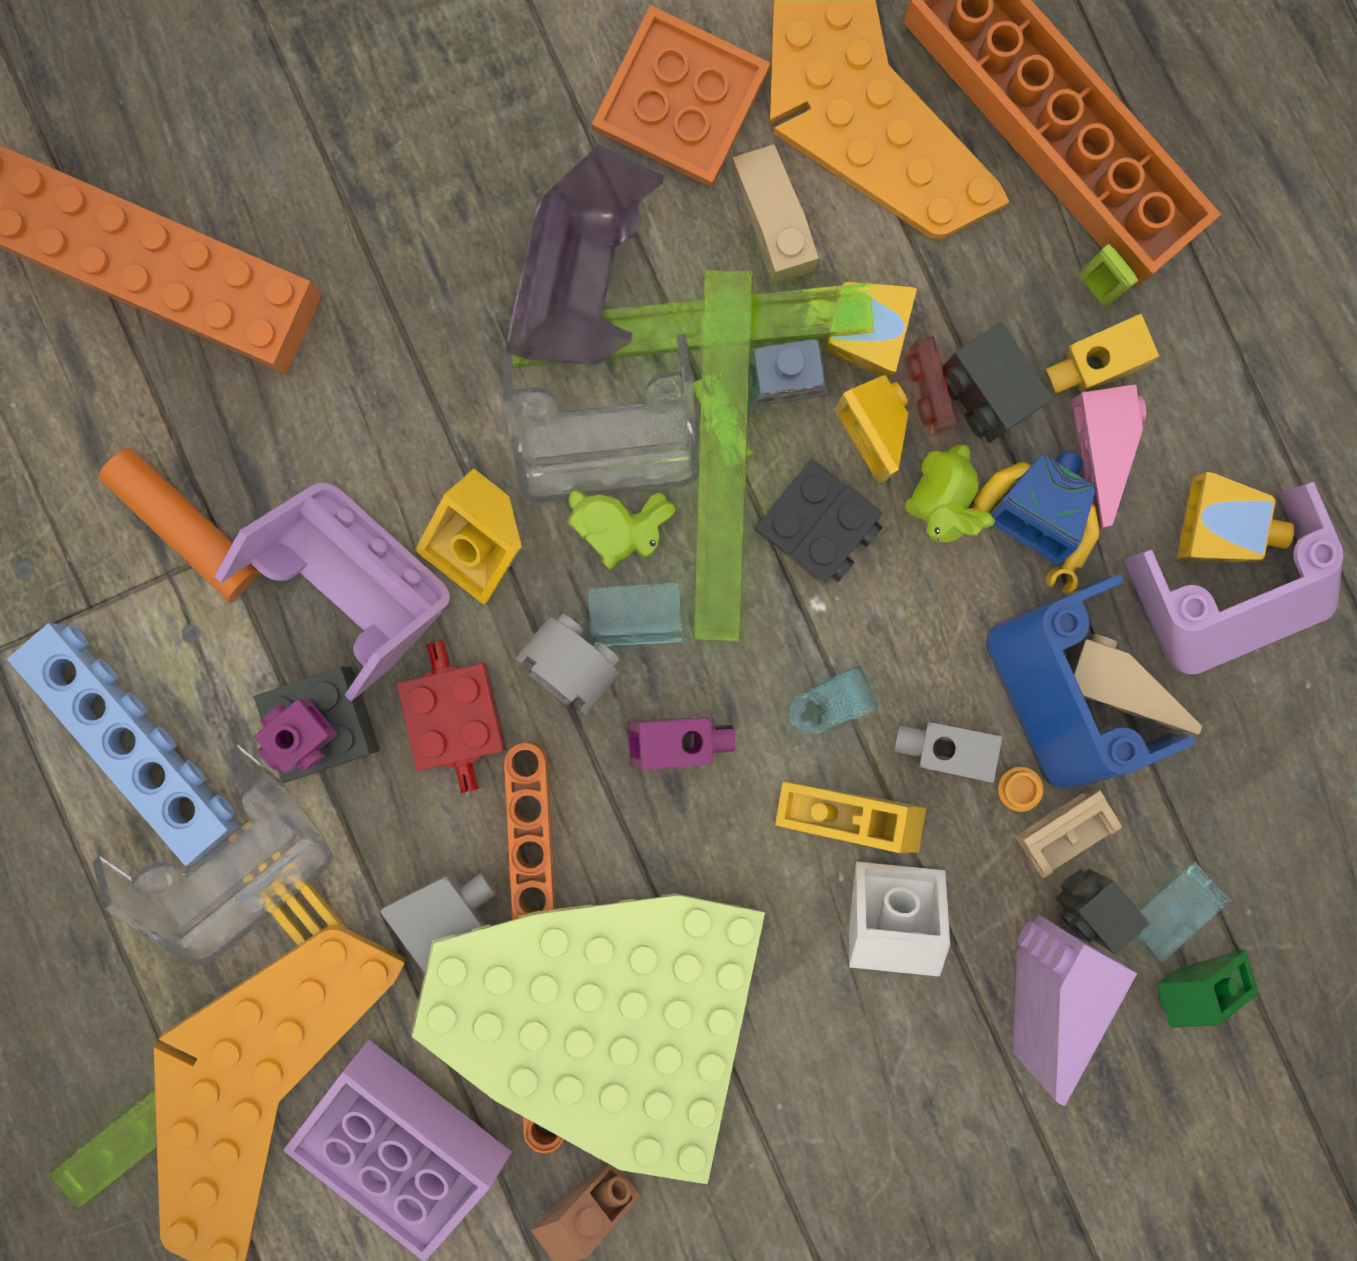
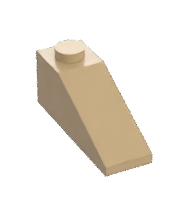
[732,144,819,285]
[1068,634,1202,735]

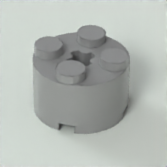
[514,613,620,717]

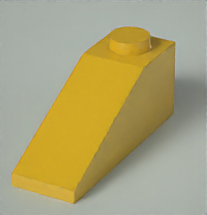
[775,781,927,853]

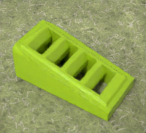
[1078,244,1138,307]

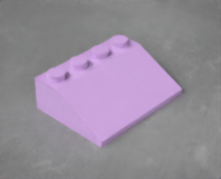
[1013,914,1137,1106]
[283,1040,512,1261]

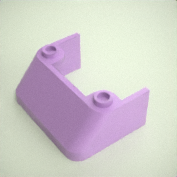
[1123,482,1343,674]
[214,483,450,701]

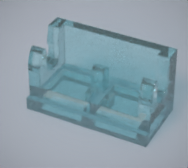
[588,583,682,647]
[1135,862,1232,961]

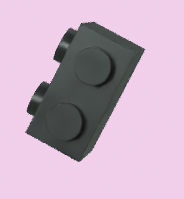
[1056,869,1151,954]

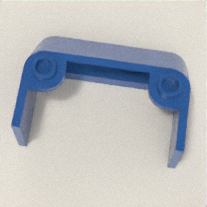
[986,574,1196,789]

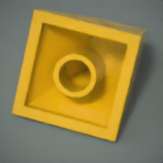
[834,375,909,485]
[414,469,522,605]

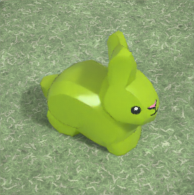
[905,444,995,543]
[567,489,676,572]

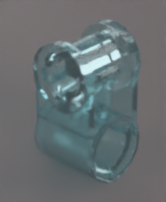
[788,665,879,734]

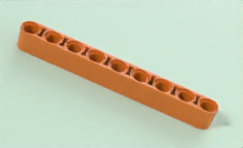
[504,741,564,1153]

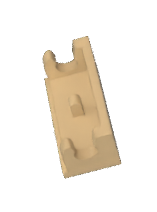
[1014,787,1122,878]

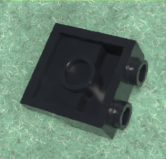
[754,458,883,585]

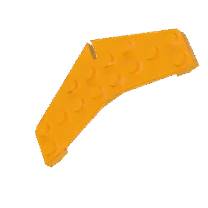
[769,0,1010,239]
[154,925,406,1261]

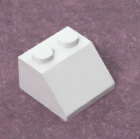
[849,861,950,977]

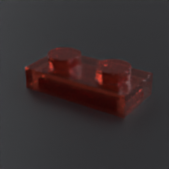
[906,336,957,435]

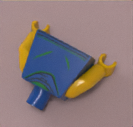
[967,451,1100,594]

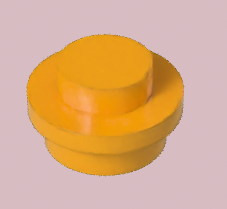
[997,766,1043,812]

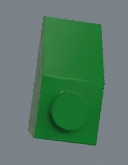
[1157,950,1259,1028]

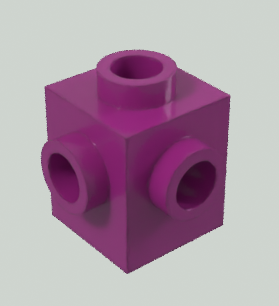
[253,698,338,773]

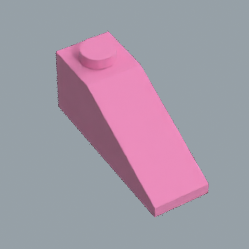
[1071,384,1146,530]

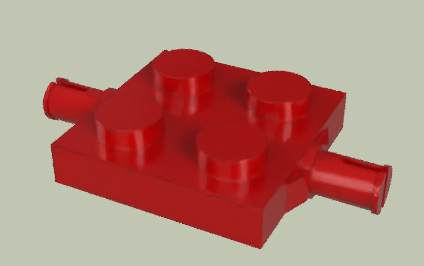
[397,640,507,793]

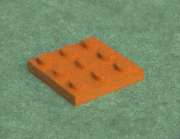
[592,5,771,188]

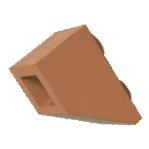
[531,1163,641,1261]

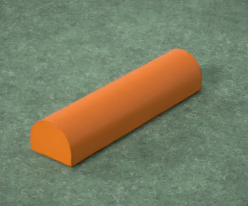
[98,448,261,603]

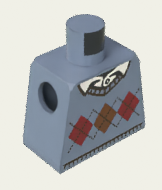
[739,339,830,408]

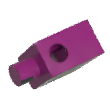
[627,717,736,770]

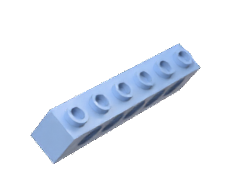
[7,623,240,866]

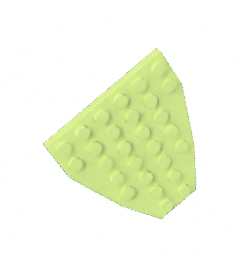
[411,893,765,1184]

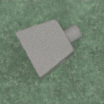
[895,722,1003,783]
[380,872,498,973]

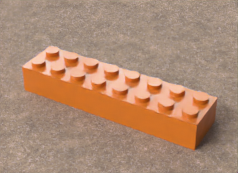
[903,0,1221,287]
[0,145,323,375]

